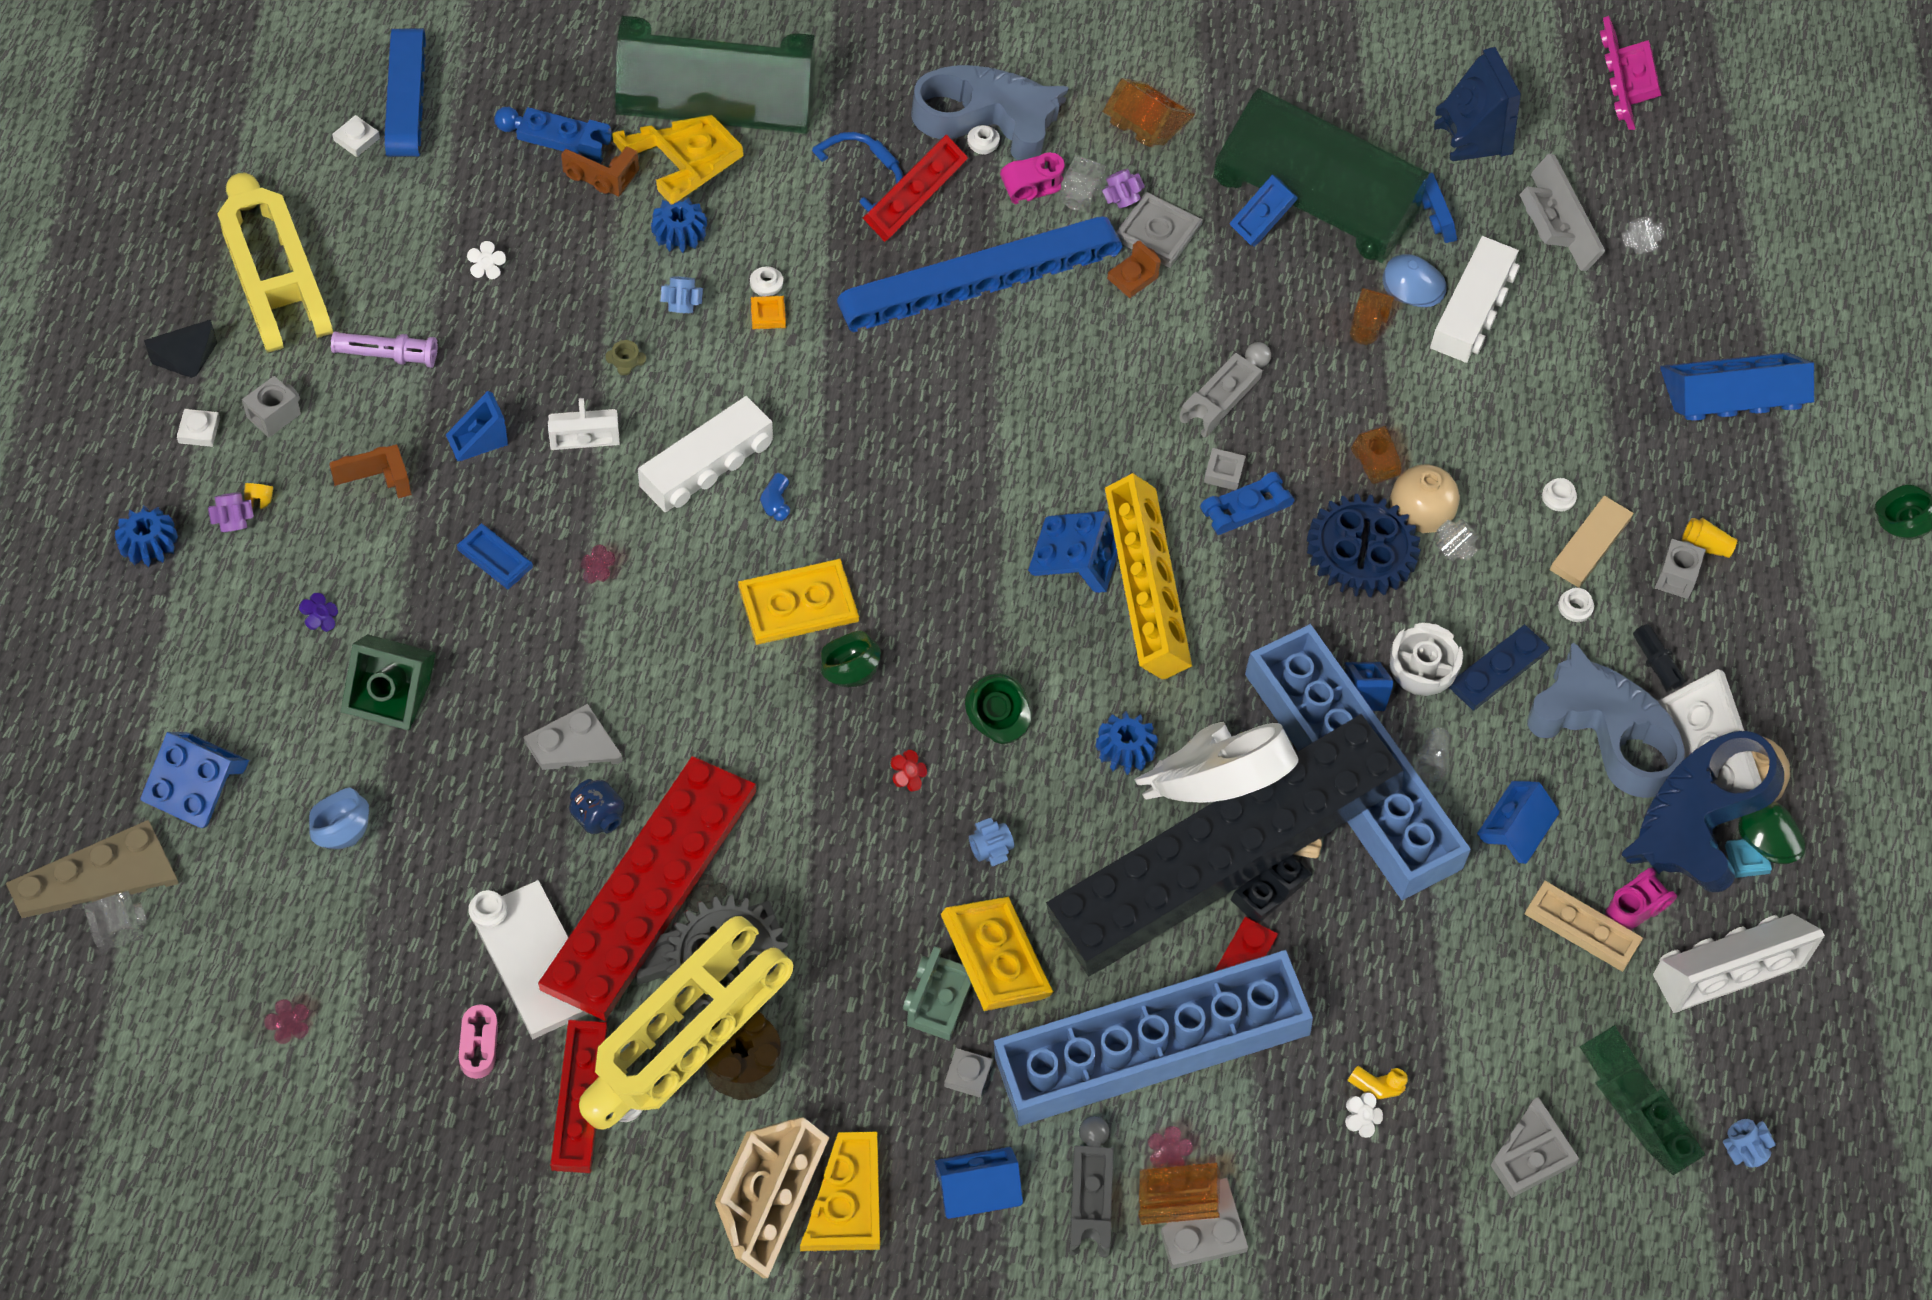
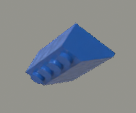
[1660,352,1814,420]

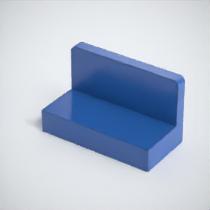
[1477,781,1559,864]
[934,1147,1023,1219]

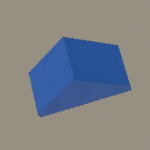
[446,391,508,461]
[1345,662,1393,711]

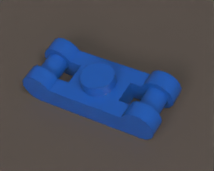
[1200,472,1295,535]

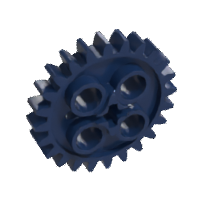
[1307,494,1421,597]

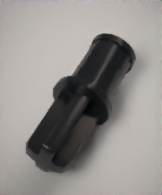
[1633,624,1686,692]

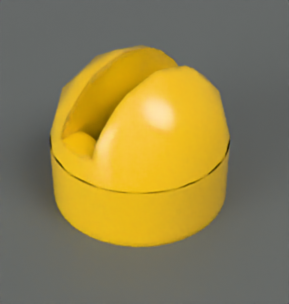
[244,483,273,509]

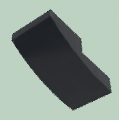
[1230,855,1312,924]

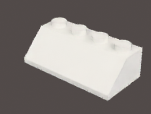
[1653,914,1825,1013]

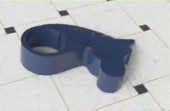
[1622,731,1784,892]

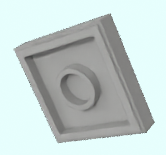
[1116,192,1203,268]

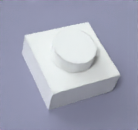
[332,115,380,157]
[177,409,220,447]

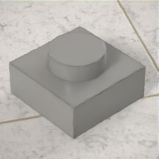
[1203,448,1246,490]
[944,1048,993,1098]

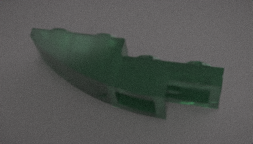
[1579,1025,1705,1175]

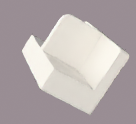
[548,398,620,450]

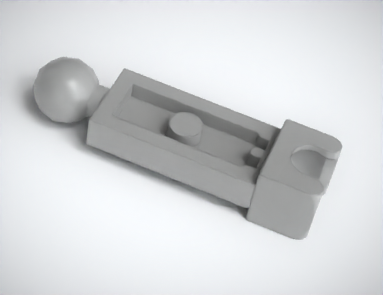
[1180,342,1271,437]

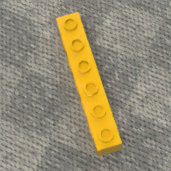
[1105,473,1192,680]

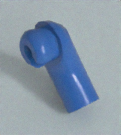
[760,473,790,521]

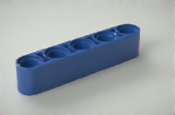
[385,28,426,157]

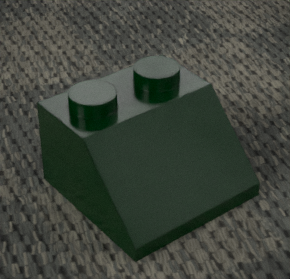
[340,634,436,731]

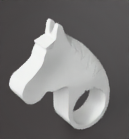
[1134,722,1299,803]

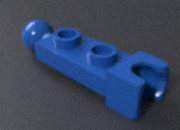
[494,107,612,163]

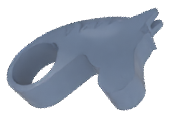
[911,65,1068,161]
[1527,643,1685,798]

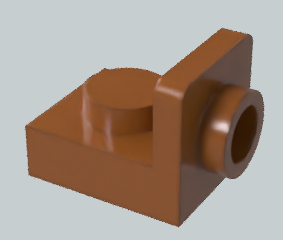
[1107,241,1161,298]

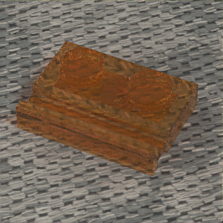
[1139,1163,1220,1225]

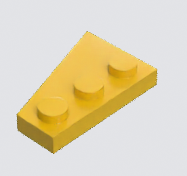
[800,1132,880,1251]

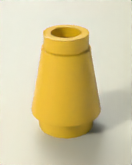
[1682,518,1737,558]

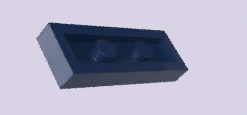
[1449,624,1550,711]

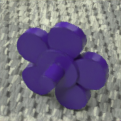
[299,593,338,632]

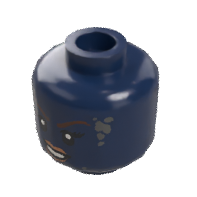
[569,779,625,834]

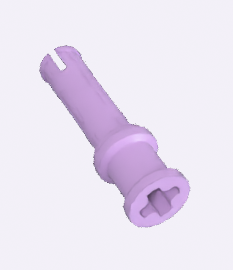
[331,331,438,368]

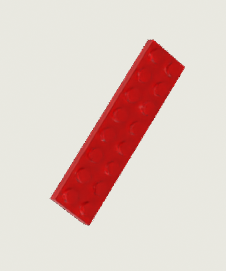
[538,756,756,1021]

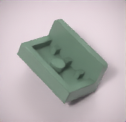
[903,946,972,1041]

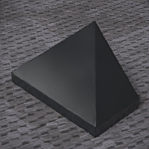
[144,320,217,378]

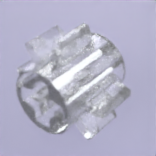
[1621,216,1665,254]
[1436,519,1479,562]

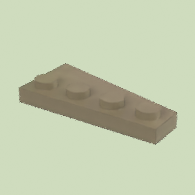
[6,820,179,918]

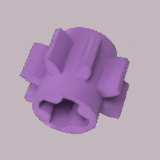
[1102,168,1145,209]
[208,492,254,532]

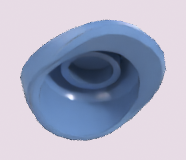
[1382,254,1447,307]
[309,788,369,849]

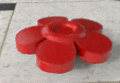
[890,750,927,792]

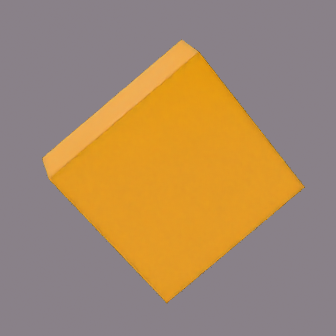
[751,296,786,329]

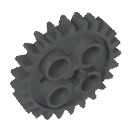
[664,895,788,1011]

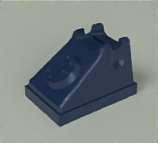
[1434,47,1521,161]

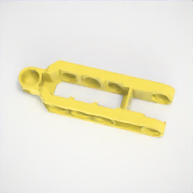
[217,173,333,353]
[579,916,794,1130]

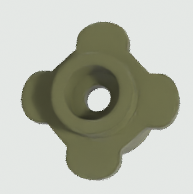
[605,340,646,375]

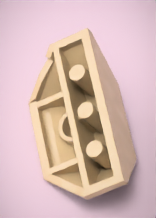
[715,1117,829,1278]

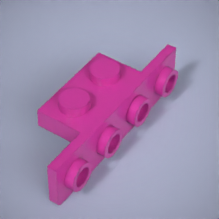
[1600,16,1662,130]

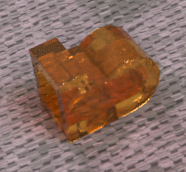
[1350,288,1394,345]
[1351,426,1401,484]

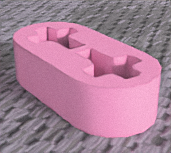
[459,1005,498,1079]

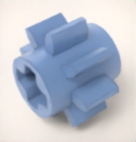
[660,276,703,313]
[969,818,1014,866]
[1723,1119,1776,1167]

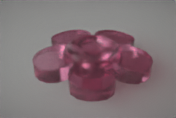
[581,544,615,584]
[264,999,309,1044]
[1148,1126,1193,1171]

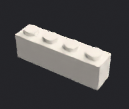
[1430,236,1520,363]
[638,396,773,513]

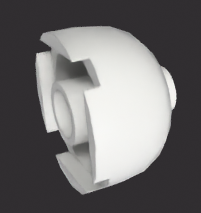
[1390,623,1463,696]

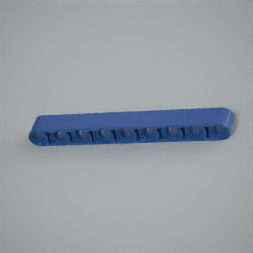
[837,216,1122,332]

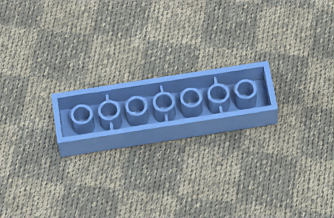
[1245,624,1471,900]
[994,950,1313,1127]

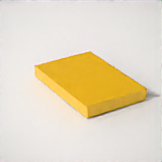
[738,559,859,645]
[941,897,1053,1011]

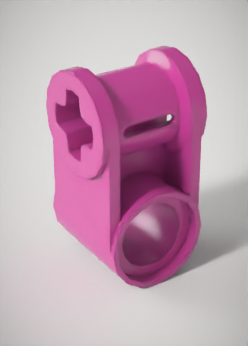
[1000,152,1065,204]
[1605,867,1677,930]

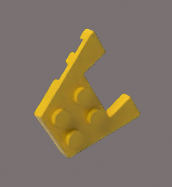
[612,115,744,205]

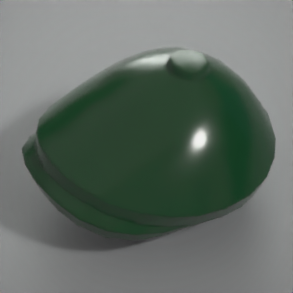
[1874,485,1932,540]
[821,630,881,688]
[965,673,1032,744]
[1738,801,1805,864]

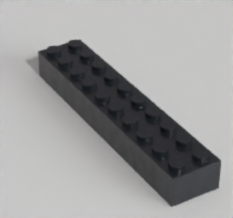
[1046,714,1404,977]

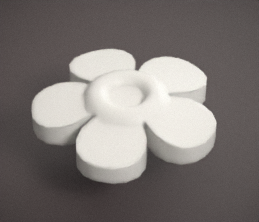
[467,241,506,279]
[1345,1093,1383,1138]

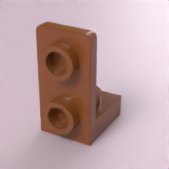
[561,146,639,197]
[329,444,412,498]

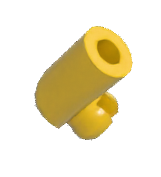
[1348,1066,1408,1100]

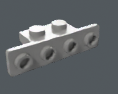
[1520,154,1605,271]

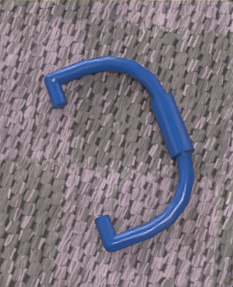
[812,132,903,211]

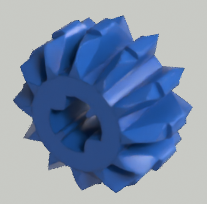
[651,197,707,253]
[115,505,178,567]
[1095,711,1158,775]

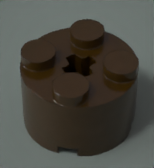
[704,1011,781,1100]

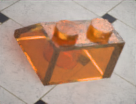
[1102,78,1195,147]

